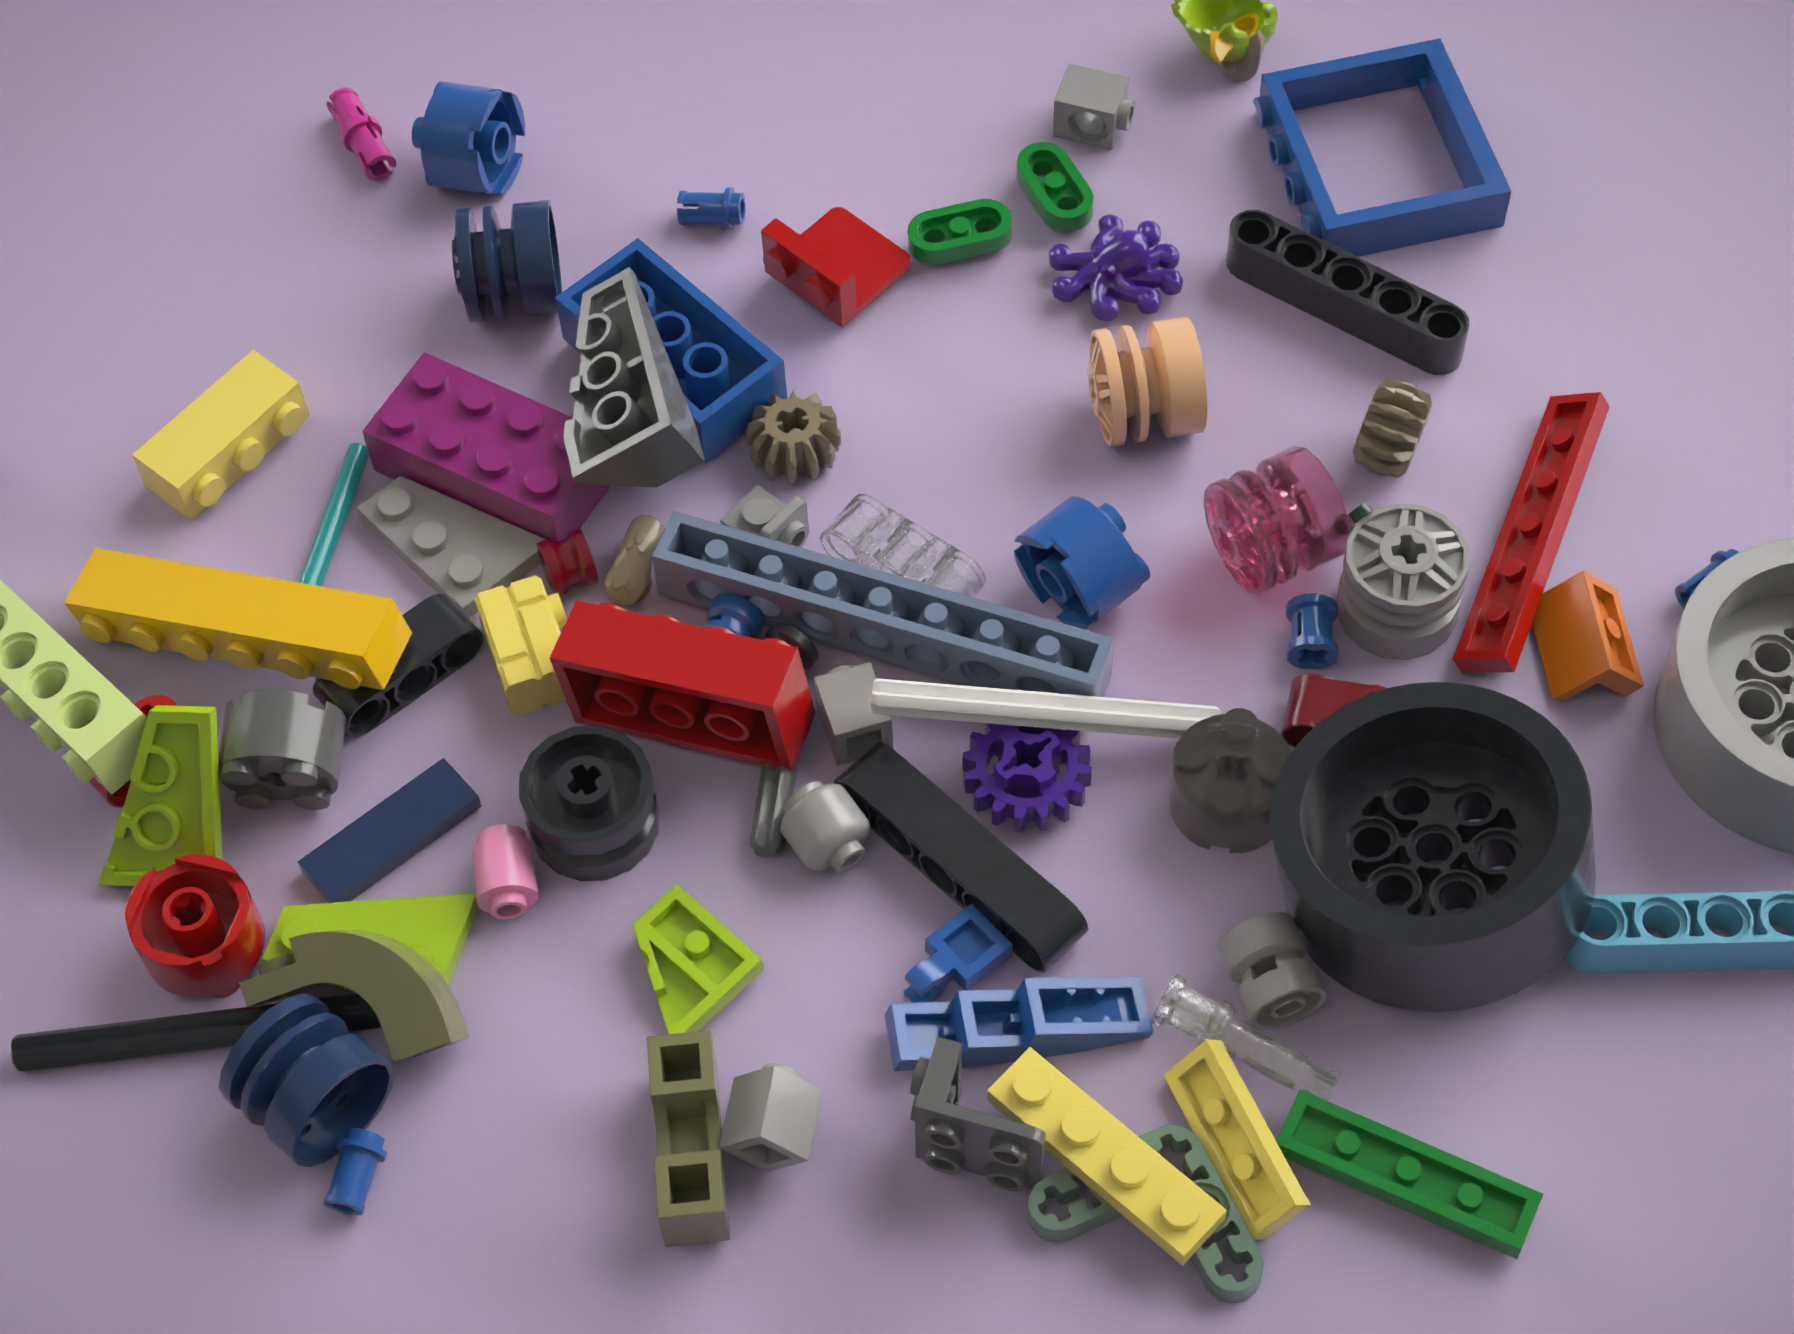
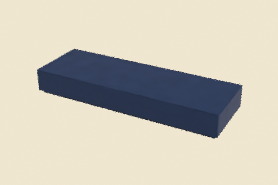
[297,758,482,903]

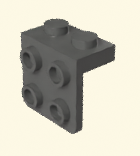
[910,1037,1046,1191]

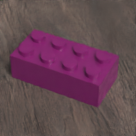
[362,352,611,543]

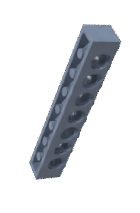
[652,511,1114,697]

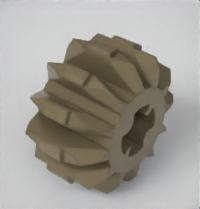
[1353,378,1432,478]
[746,388,841,486]

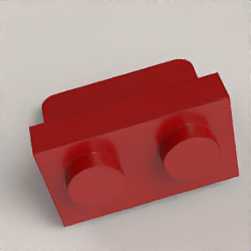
[761,207,911,327]

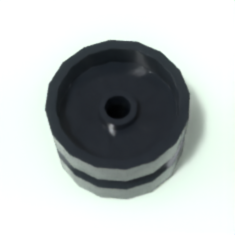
[519,725,659,881]

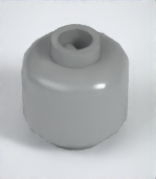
[780,781,871,873]

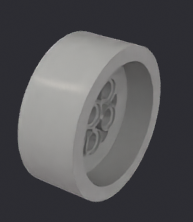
[1653,538,1794,853]

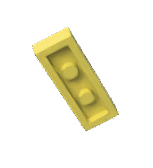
[1163,1039,1310,1240]

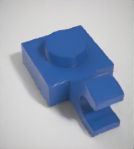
[904,903,1013,1003]

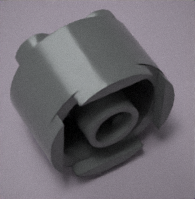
[218,689,346,810]

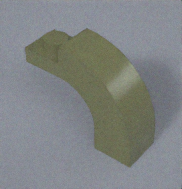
[239,930,470,1062]

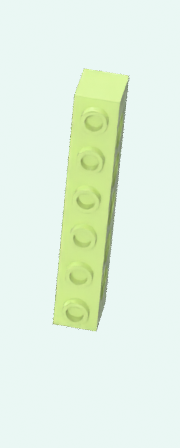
[0,580,147,794]

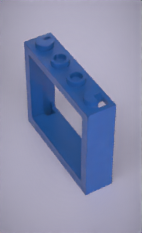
[1253,38,1512,257]

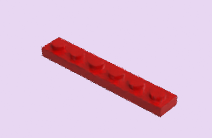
[1453,392,1610,673]

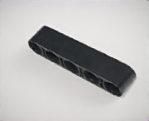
[1226,210,1470,375]
[833,742,1089,973]

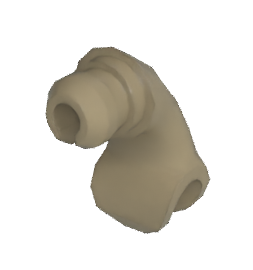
[605,515,665,606]

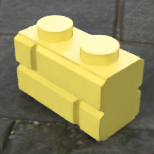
[474,575,567,716]

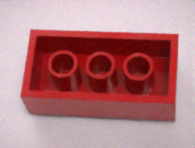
[549,600,816,772]

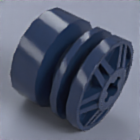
[452,200,562,322]
[219,993,395,1167]

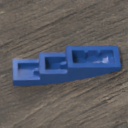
[884,976,1153,1071]

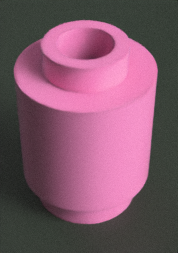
[472,824,538,920]

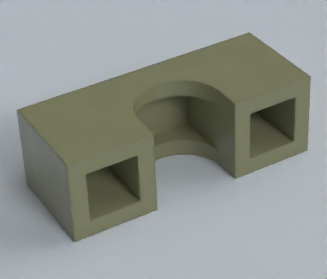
[647,1030,730,1247]

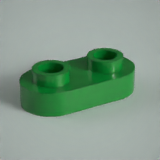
[1017,142,1094,232]
[907,199,1012,265]

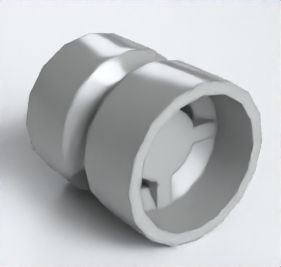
[1218,912,1327,1030]

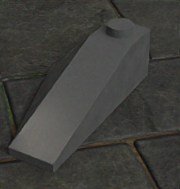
[563,267,705,488]

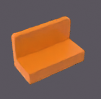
[1532,570,1644,702]

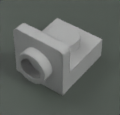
[720,485,809,547]

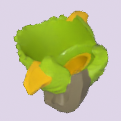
[1170,0,1278,82]

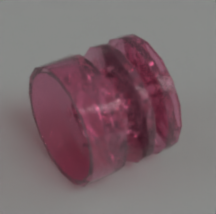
[1203,446,1351,595]

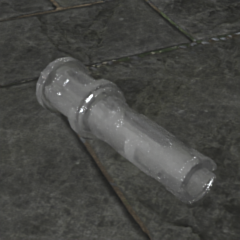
[1151,974,1342,1101]

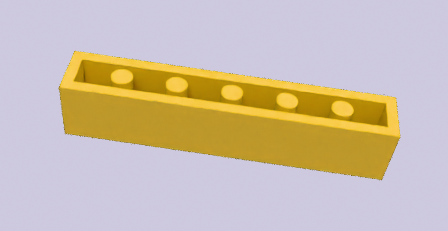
[64,548,412,690]

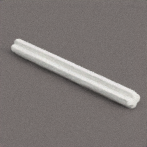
[869,678,1222,741]

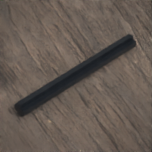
[11,993,381,1072]

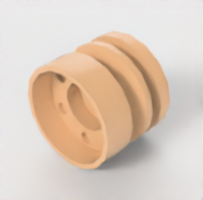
[1087,316,1208,447]

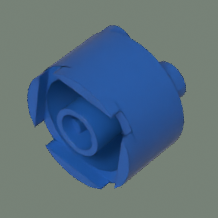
[411,81,525,194]
[1014,496,1151,630]

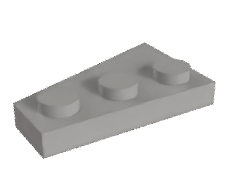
[357,476,546,618]

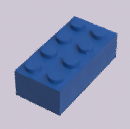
[555,238,787,463]

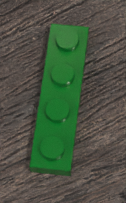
[1276,1089,1543,1259]

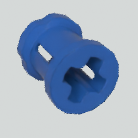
[1286,593,1339,670]

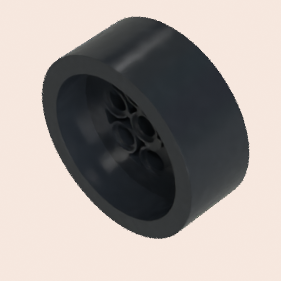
[1270,682,1596,1012]

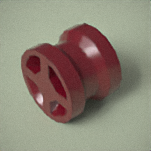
[536,528,599,595]

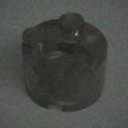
[1169,708,1291,853]

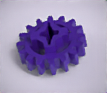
[962,723,1092,833]

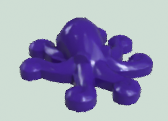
[1049,214,1183,321]

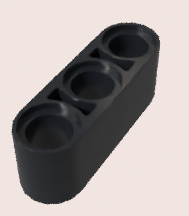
[313,593,484,737]

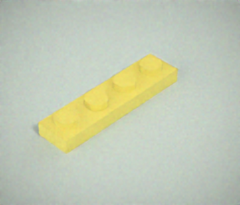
[987,1047,1227,1266]

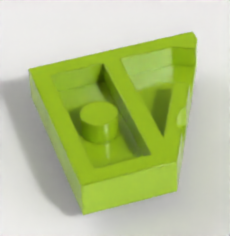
[632,883,764,1034]

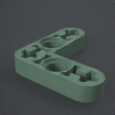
[1028,1124,1264,1303]

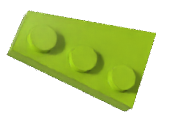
[98,705,223,886]
[262,893,479,990]

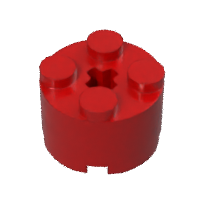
[125,854,265,998]

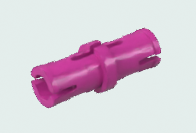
[326,87,397,181]

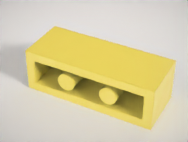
[132,350,310,521]

